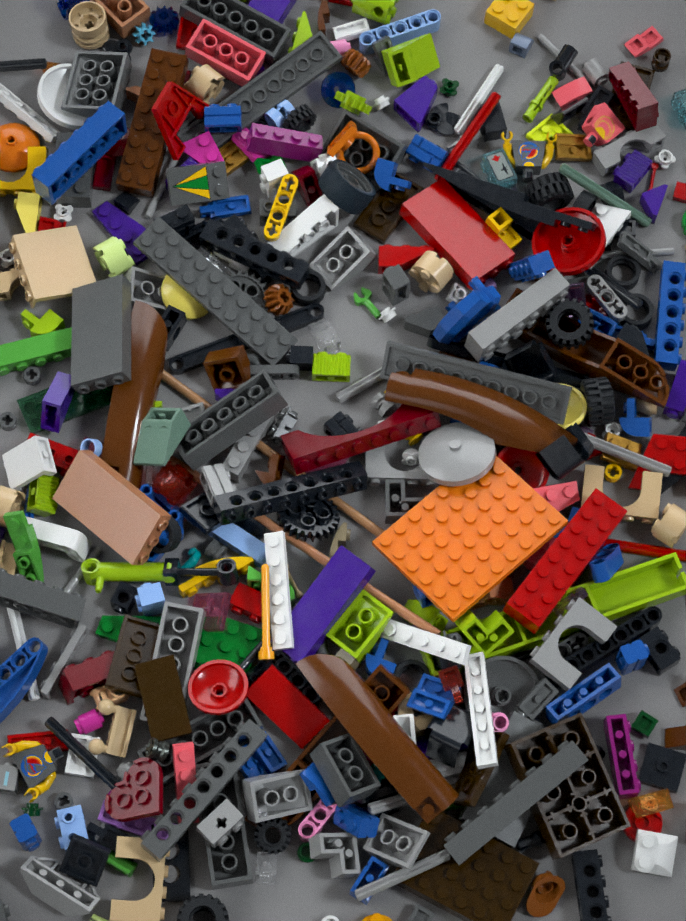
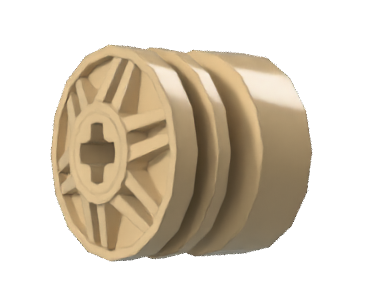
[69,1,110,50]

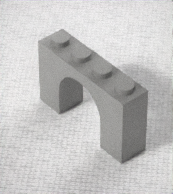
[365,436,440,488]
[529,597,618,691]

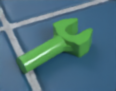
[354,287,381,319]

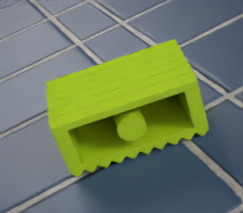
[312,352,351,382]
[26,475,59,517]

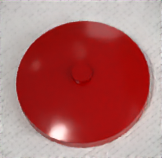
[532,207,606,276]

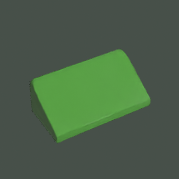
[247,566,261,592]
[107,851,138,877]

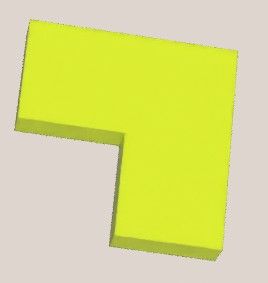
[526,114,573,142]

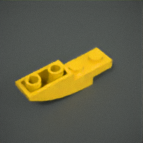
[178,556,254,598]

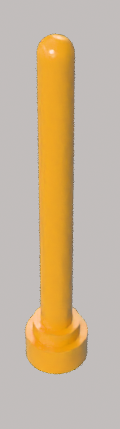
[258,564,274,660]

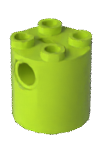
[350,0,399,25]

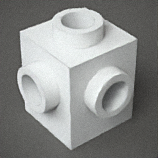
[310,153,337,179]

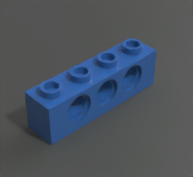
[545,663,621,724]

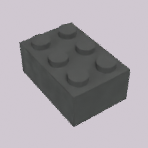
[310,733,381,808]

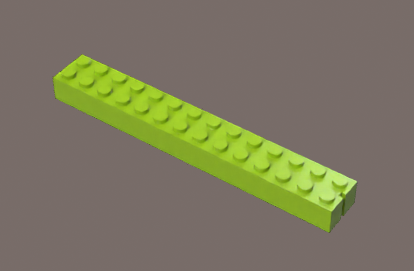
[419,552,686,678]

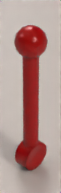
[647,163,659,191]

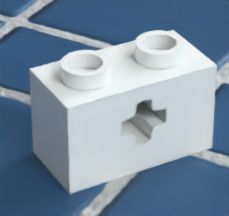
[259,159,289,199]

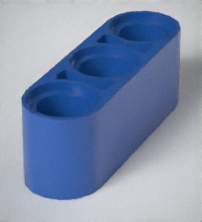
[589,543,624,583]

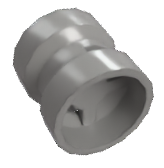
[370,391,396,418]

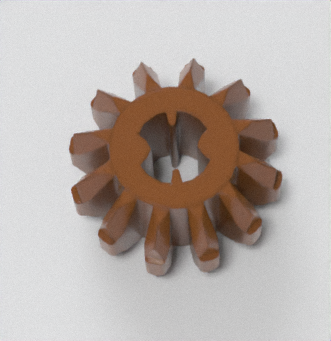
[341,49,371,78]
[263,283,294,316]

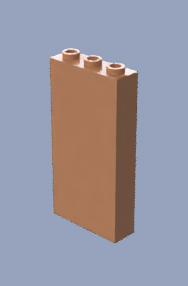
[52,450,171,565]

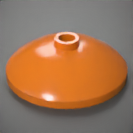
[0,123,40,172]

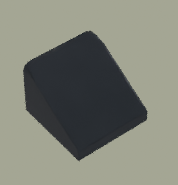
[114,191,140,215]

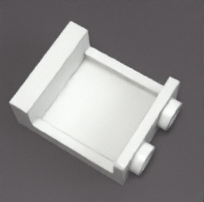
[2,435,57,492]

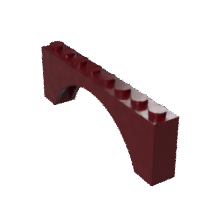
[280,404,441,474]

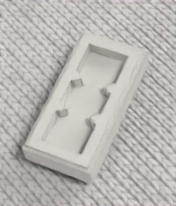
[332,18,370,41]

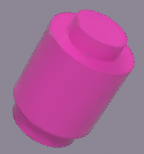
[73,708,105,735]

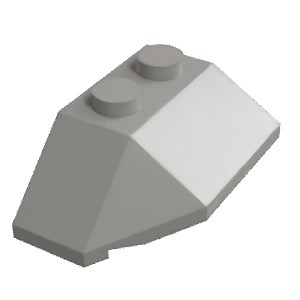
[20,855,100,916]

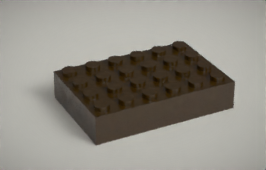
[504,713,631,860]
[396,812,540,921]

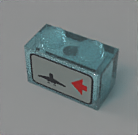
[480,148,518,189]

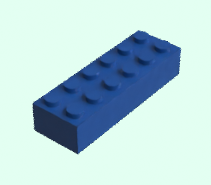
[32,101,127,205]

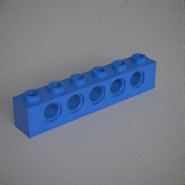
[653,260,686,371]

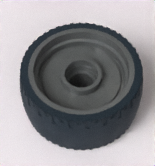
[318,159,376,215]

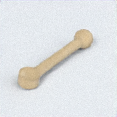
[288,565,303,599]

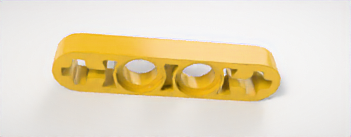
[264,174,298,242]

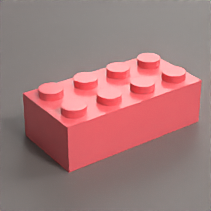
[185,18,266,87]

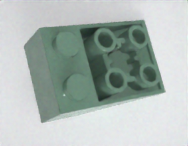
[133,407,191,466]

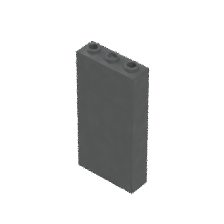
[71,274,131,394]
[457,710,544,848]

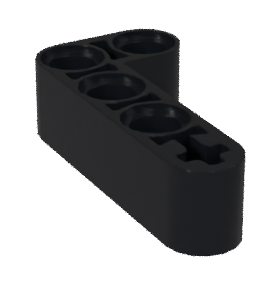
[267,644,323,707]

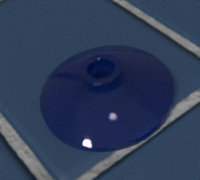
[321,72,355,108]

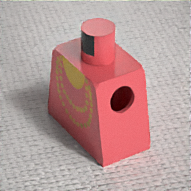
[582,102,625,147]

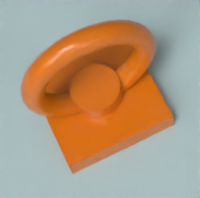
[327,120,380,174]

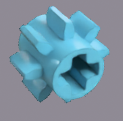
[132,22,156,46]

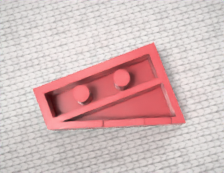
[533,481,580,512]

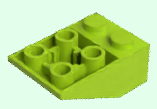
[381,33,440,88]

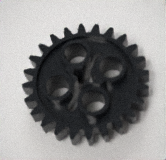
[277,499,340,542]

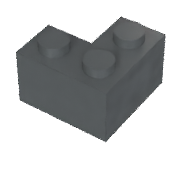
[385,479,424,524]

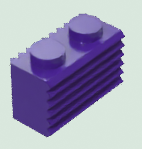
[613,149,653,193]

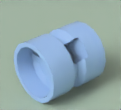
[264,99,295,128]

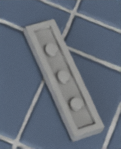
[40,623,88,700]

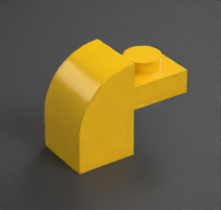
[485,207,523,250]

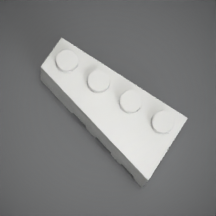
[267,194,339,257]

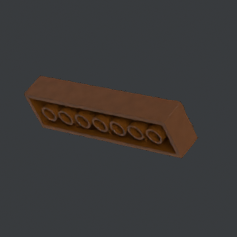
[115,48,189,198]

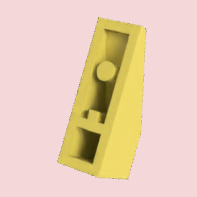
[14,192,42,233]

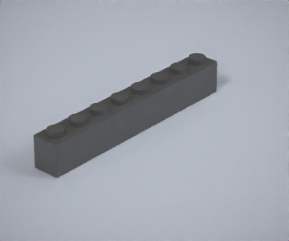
[443,740,588,865]

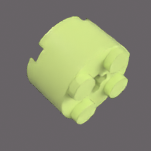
[93,236,135,278]

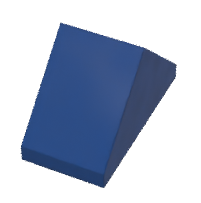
[578,306,618,337]

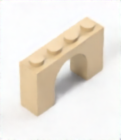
[580,464,663,524]
[110,836,170,921]

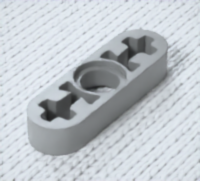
[586,275,627,322]

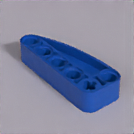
[0,637,48,723]

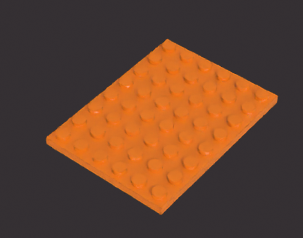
[372,456,568,623]

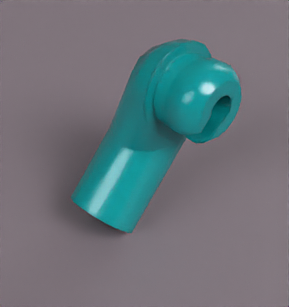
[181,547,201,568]

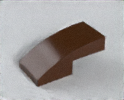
[318,0,330,36]

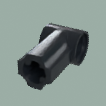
[549,44,578,81]

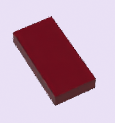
[92,155,117,191]

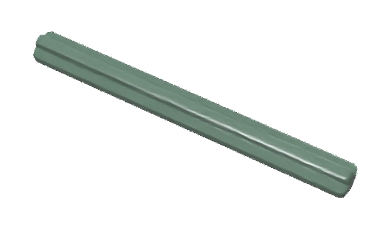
[559,163,652,227]

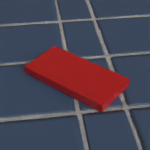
[247,664,330,749]

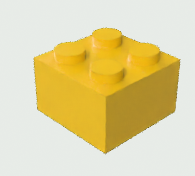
[484,0,535,39]

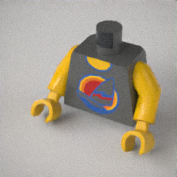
[501,131,557,183]
[1,740,64,803]

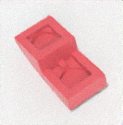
[624,26,664,58]
[551,77,593,109]

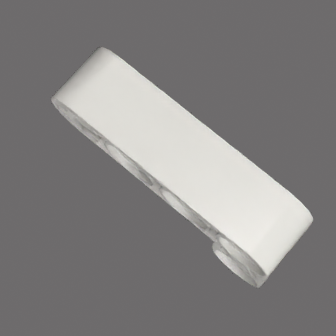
[26,517,92,562]

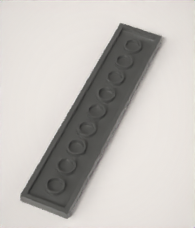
[177,30,343,149]
[133,217,298,365]
[380,341,572,425]

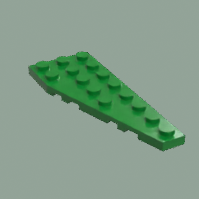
[95,615,262,674]

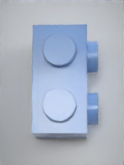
[135,582,165,616]
[54,805,89,851]

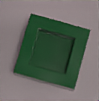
[631,710,659,739]

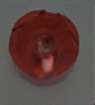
[151,461,197,506]

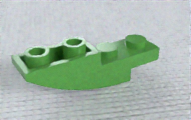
[3,510,44,582]

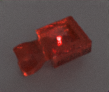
[438,665,464,704]

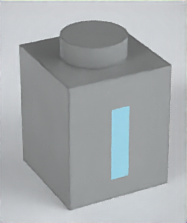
[0,762,21,795]

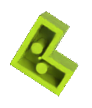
[455,609,515,657]

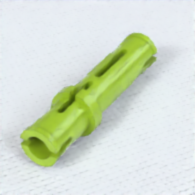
[522,76,559,123]

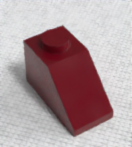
[291,165,323,208]

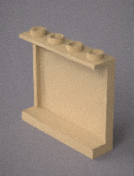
[9,225,96,309]

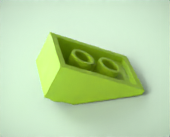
[326,589,394,664]

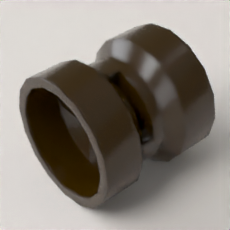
[651,48,671,72]

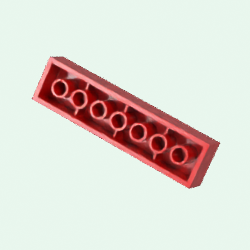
[503,488,627,634]

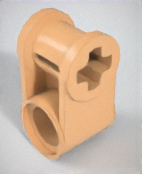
[90,686,130,712]

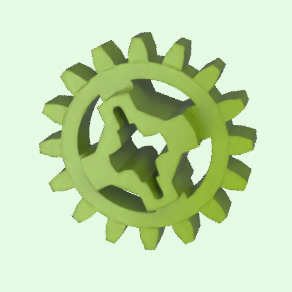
[334,90,372,115]

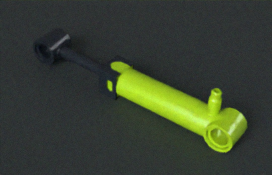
[81,558,239,593]

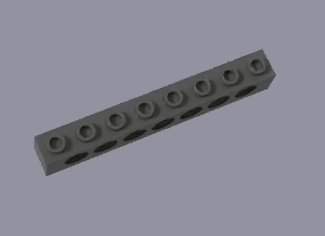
[140,719,268,862]

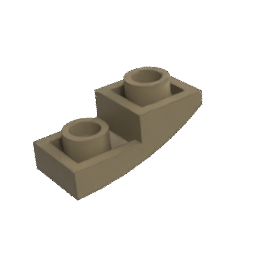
[329,522,351,558]

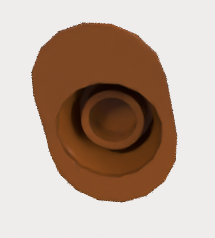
[526,870,565,917]

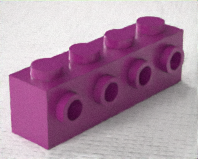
[246,123,323,162]
[603,714,641,800]

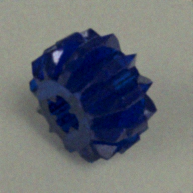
[149,5,180,36]

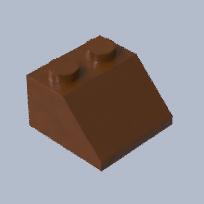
[203,345,251,392]

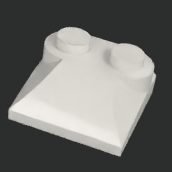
[631,829,678,877]

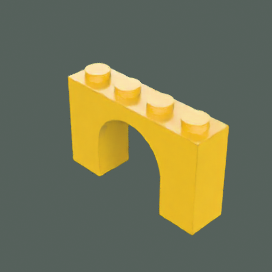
[0,146,48,197]

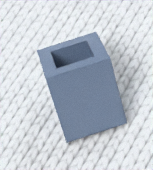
[509,32,534,59]

